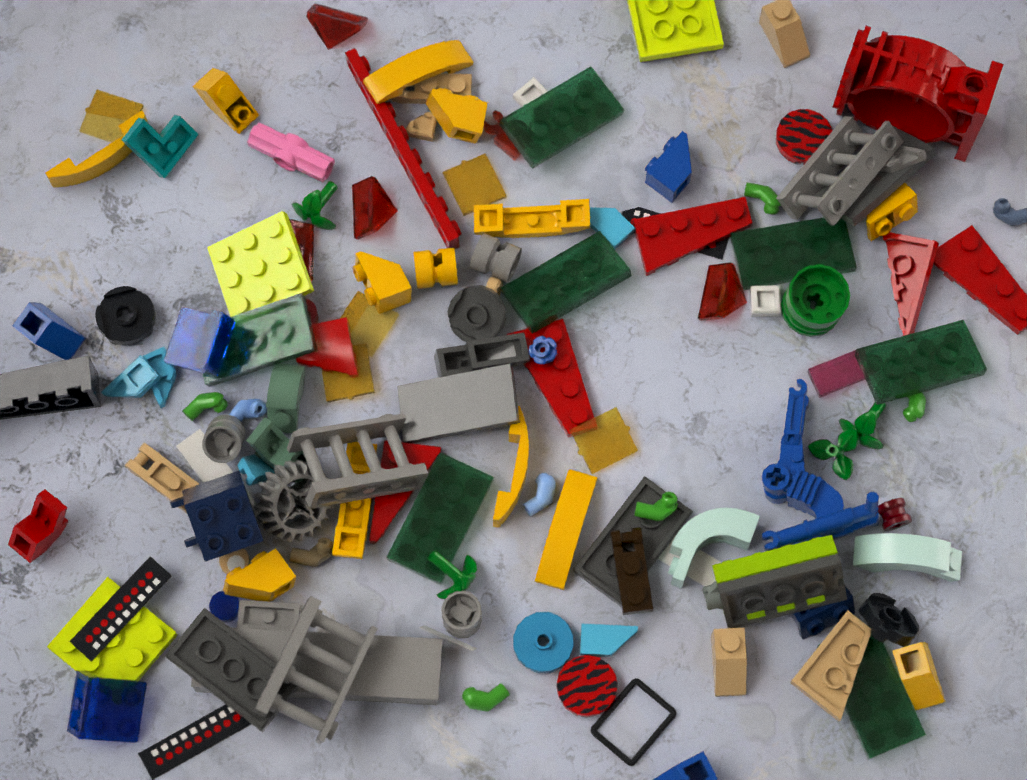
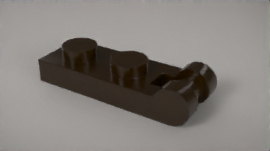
[610,527,653,615]

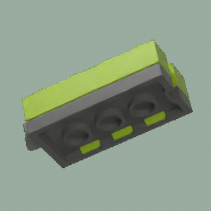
[702,535,847,628]

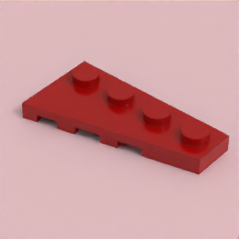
[633,197,752,276]
[933,225,1027,335]
[507,319,597,438]

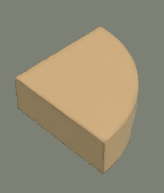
[406,112,438,142]

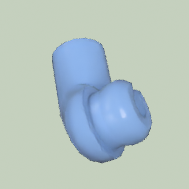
[229,399,267,422]
[523,473,556,516]

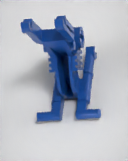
[762,379,880,551]

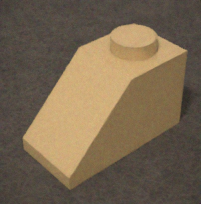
[759,0,810,68]
[711,628,747,697]

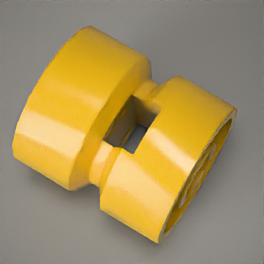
[413,248,458,289]

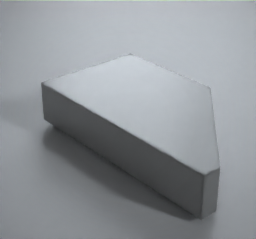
[880,145,927,173]

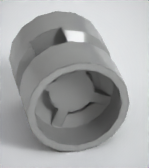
[470,233,522,283]
[202,415,245,463]
[441,591,482,639]

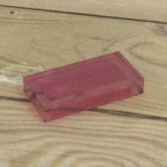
[807,348,874,398]

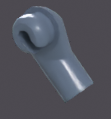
[993,198,1027,226]

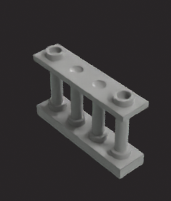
[776,116,904,226]
[287,413,428,509]
[253,596,379,744]

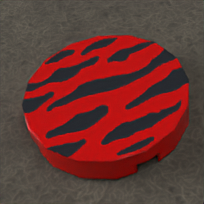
[776,109,833,165]
[556,655,618,718]

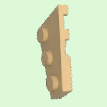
[790,611,871,722]

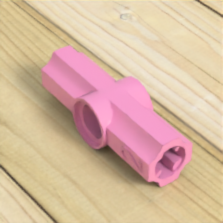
[247,122,335,182]

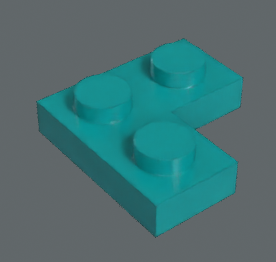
[121,115,199,178]

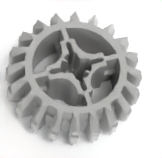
[253,460,334,542]

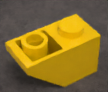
[192,68,259,134]
[426,88,488,144]
[866,183,918,242]
[352,251,412,314]
[223,548,296,602]
[892,642,946,711]

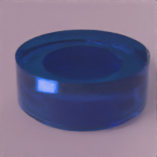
[209,591,239,623]

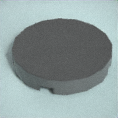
[447,285,507,342]

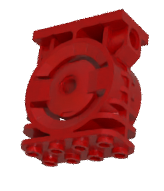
[832,25,1004,162]

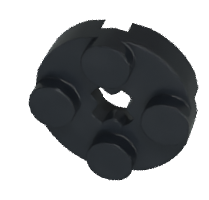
[95,286,156,345]
[858,593,919,647]

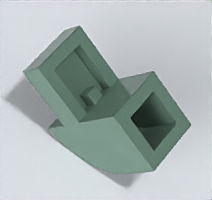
[266,363,305,433]
[246,417,307,483]

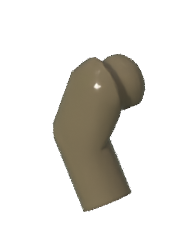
[289,537,333,567]

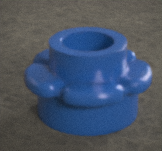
[529,336,557,365]

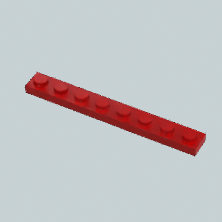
[345,48,462,250]

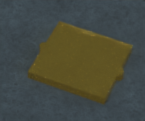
[79,89,144,143]
[442,154,507,216]
[340,291,399,357]
[322,343,375,402]
[570,407,638,474]

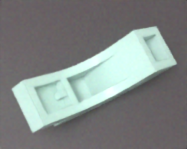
[668,508,760,589]
[853,533,962,582]

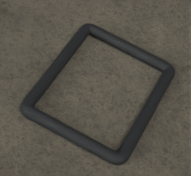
[591,678,676,766]

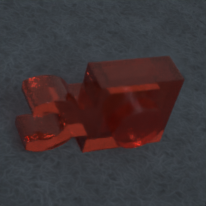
[483,110,534,161]

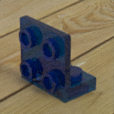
[164,307,236,377]
[67,670,147,743]

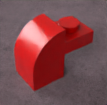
[8,489,69,563]

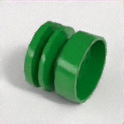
[781,264,851,337]

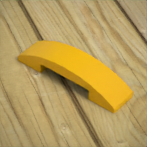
[363,40,474,105]
[45,111,149,187]
[474,199,591,238]
[493,406,529,528]
[332,442,377,559]
[535,469,598,590]

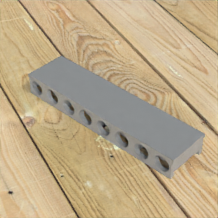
[191,627,442,705]

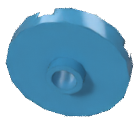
[513,612,574,673]

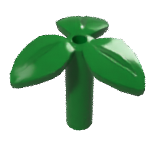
[292,181,338,230]
[838,399,886,449]
[808,429,859,480]
[428,550,477,600]

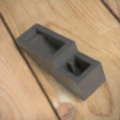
[434,333,530,378]

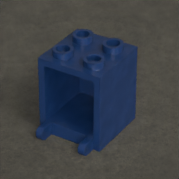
[170,471,263,562]

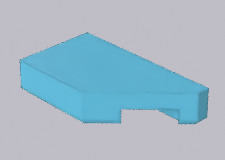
[590,207,635,250]
[144,347,177,408]
[101,355,162,398]
[237,454,275,486]
[580,623,638,657]

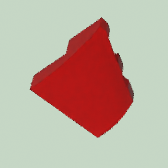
[289,317,359,378]

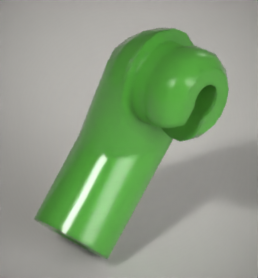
[744,182,781,215]
[899,378,926,422]
[182,392,228,421]
[634,492,678,521]
[462,683,510,712]

